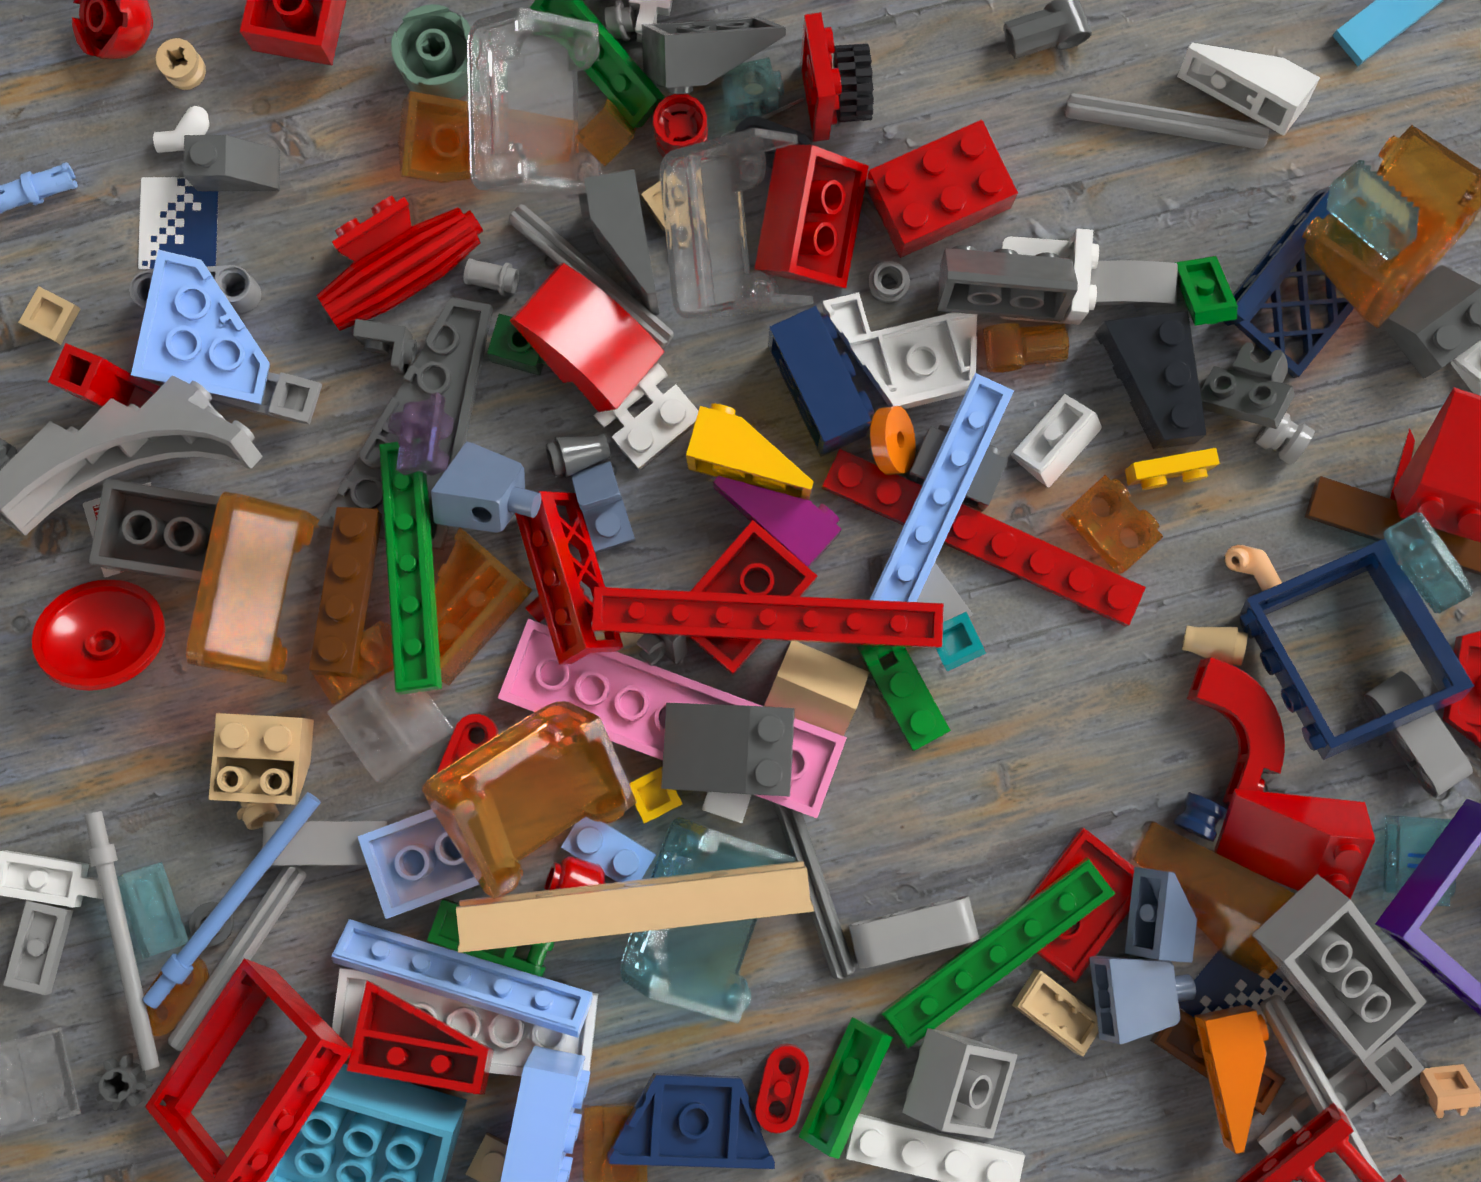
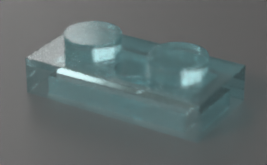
[117,862,188,959]

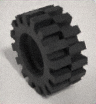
[833,43,874,123]

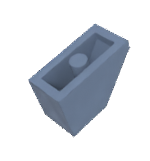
[1125,867,1197,963]

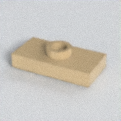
[1012,969,1099,1057]

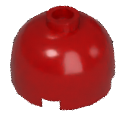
[72,0,153,59]

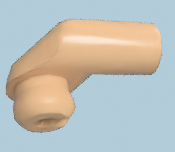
[1225,545,1282,592]

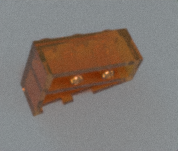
[435,527,533,686]

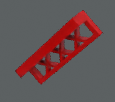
[515,491,623,665]

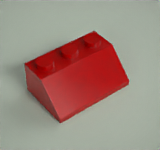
[754,145,869,289]

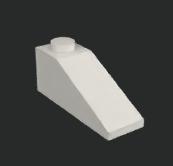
[1177,43,1320,136]

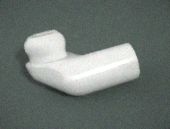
[153,106,209,153]

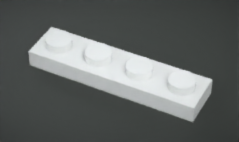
[845,1114,1025,1182]

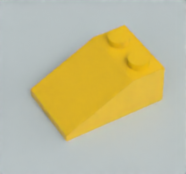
[686,403,814,500]

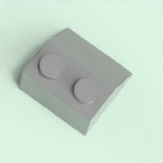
[902,1028,1018,1138]

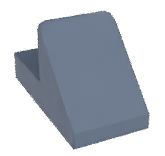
[571,461,636,553]

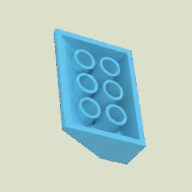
[266,1064,467,1182]

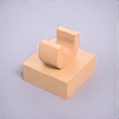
[1420,1064,1481,1118]

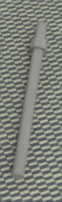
[84,811,160,1071]

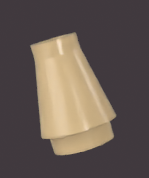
[1182,625,1248,666]

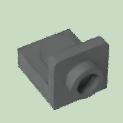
[353,319,417,375]

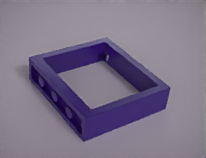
[1375,799,1481,1017]

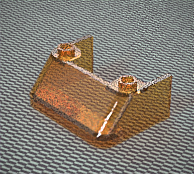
[186,491,320,683]

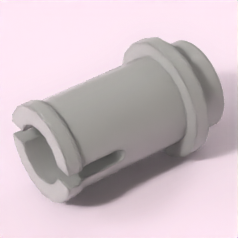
[464,258,519,296]

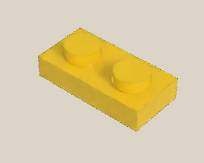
[1125,448,1220,490]

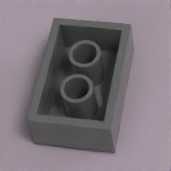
[89,479,245,588]

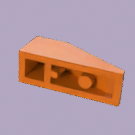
[1194,1005,1269,1154]

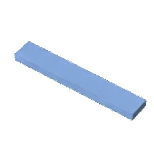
[870,373,1014,602]
[331,919,593,1038]

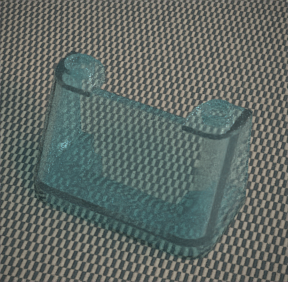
[620,817,796,1024]

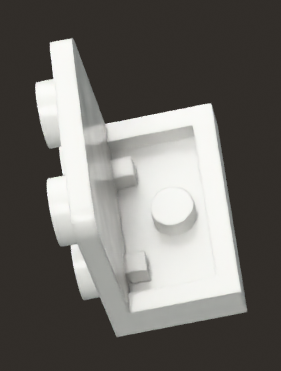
[1001,229,1099,325]

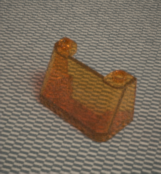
[1302,125,1481,328]
[422,701,637,899]

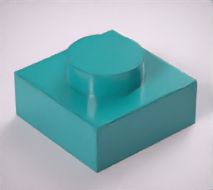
[936,611,987,672]

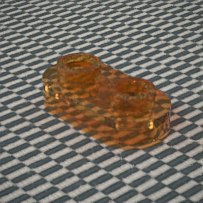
[144,957,209,1036]

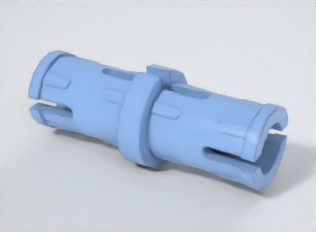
[0,162,78,214]

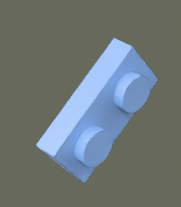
[561,810,657,882]

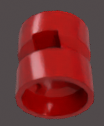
[653,94,708,165]

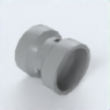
[1254,412,1315,465]

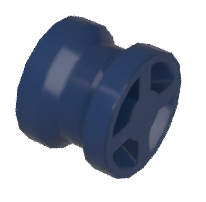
[1174,792,1227,842]

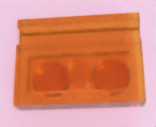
[582,1103,648,1182]

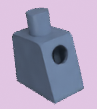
[431,441,541,533]
[1089,956,1196,1044]

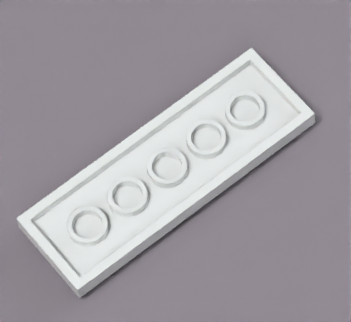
[332,966,598,1076]

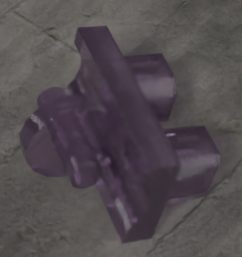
[388,392,454,476]

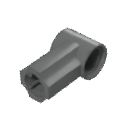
[1003,0,1092,59]

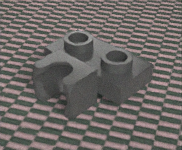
[1200,342,1295,429]

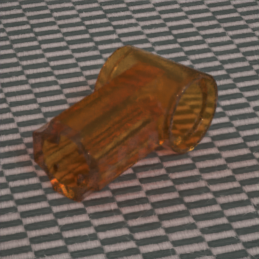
[983,323,1069,373]

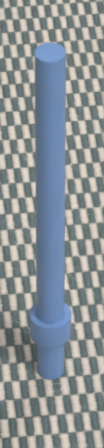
[143,792,321,1009]

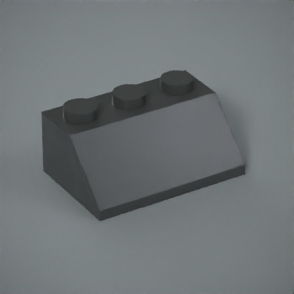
[937,245,1078,322]

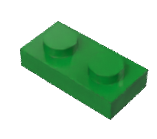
[1175,256,1238,326]

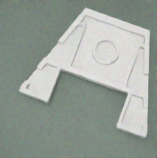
[822,292,977,409]

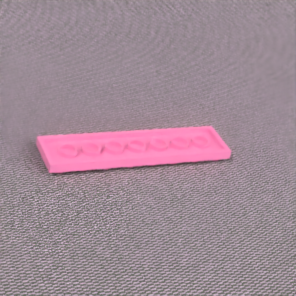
[498,619,847,818]

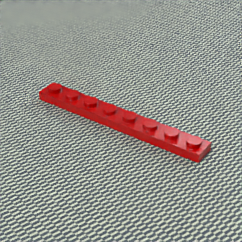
[822,449,1146,627]
[592,587,944,648]

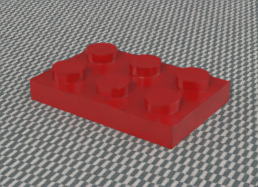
[800,12,842,142]

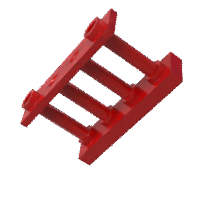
[1235,1102,1407,1182]

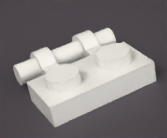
[593,363,698,471]

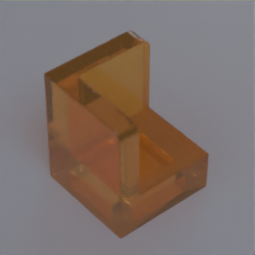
[575,98,636,167]

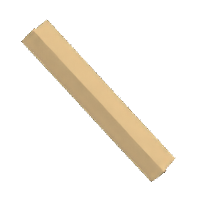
[456,861,814,953]

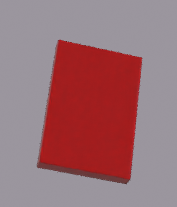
[1023,827,1134,983]

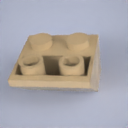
[209,713,314,805]

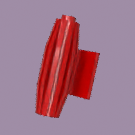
[316,195,483,331]

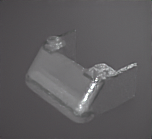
[660,128,813,319]

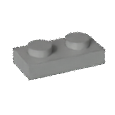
[3,900,74,995]

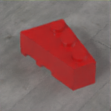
[347,981,494,1095]

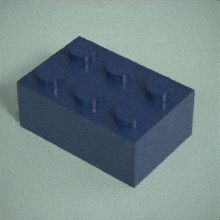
[768,306,874,457]

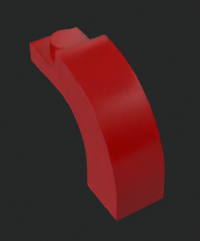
[48,343,161,408]
[1187,657,1285,804]

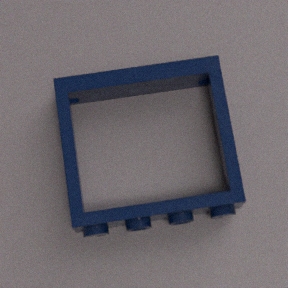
[1240,539,1474,760]

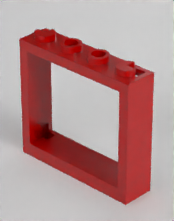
[145,958,353,1182]

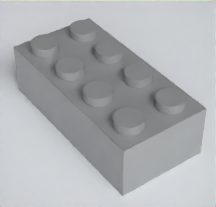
[1252,874,1426,1061]

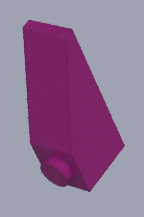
[713,476,842,568]

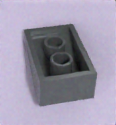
[642,16,786,94]
[578,169,659,315]
[661,703,795,797]

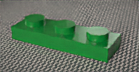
[799,1017,893,1159]

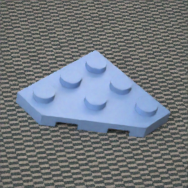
[131,250,270,405]

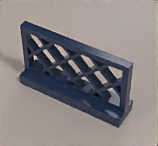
[1223,183,1399,378]

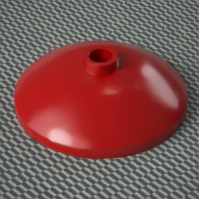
[32,580,166,691]

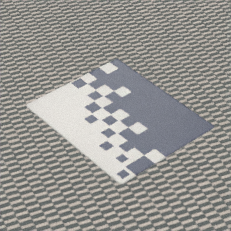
[138,177,218,269]
[1178,936,1293,1022]

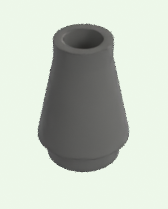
[546,434,610,478]

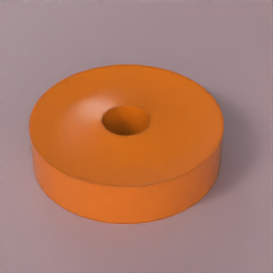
[870,406,916,475]

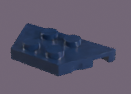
[607,1073,775,1169]

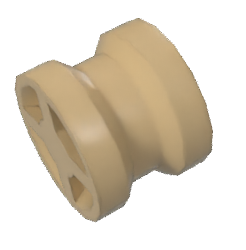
[156,38,206,90]

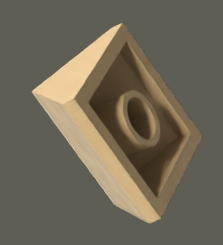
[764,641,870,736]

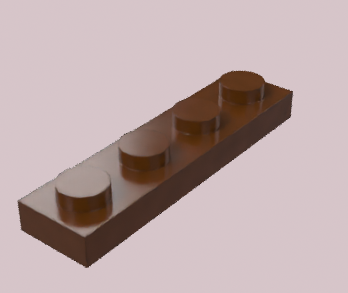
[309,507,382,678]

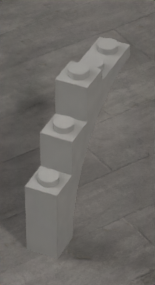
[0,375,263,536]

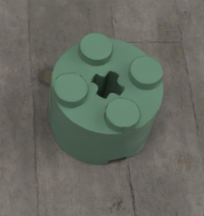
[391,4,481,103]

